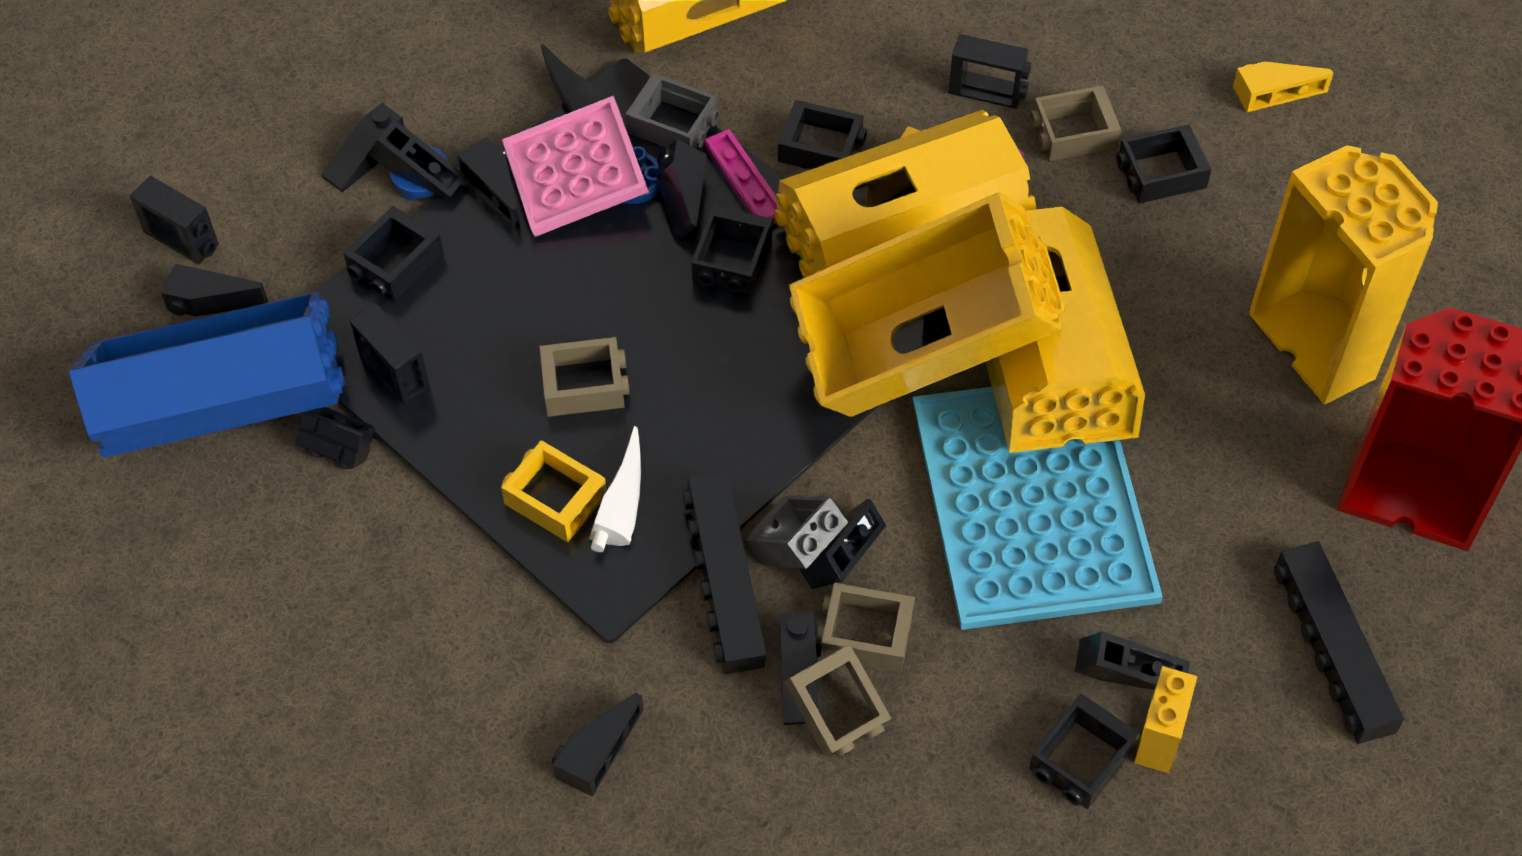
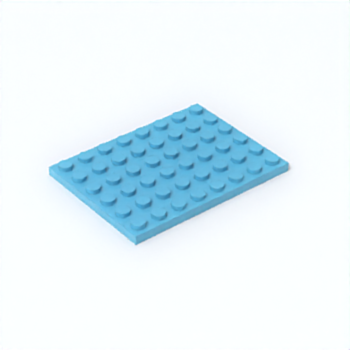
[912,387,1163,630]

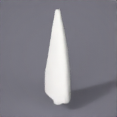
[589,426,641,552]

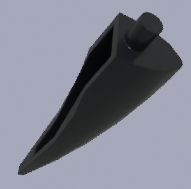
[541,44,606,112]

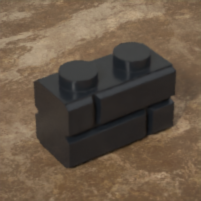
[295,407,375,469]

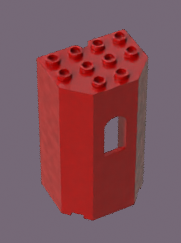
[1337,307,1522,551]

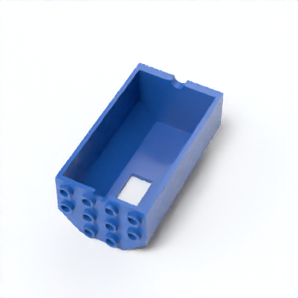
[69,291,345,458]

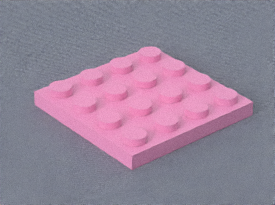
[502,96,649,237]

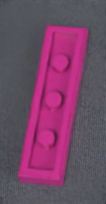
[703,129,777,224]

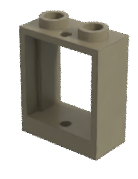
[1030,86,1121,162]
[540,337,630,417]
[816,583,915,672]
[783,644,892,757]

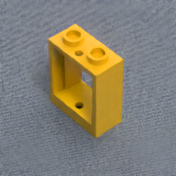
[501,440,607,542]
[1134,666,1198,774]

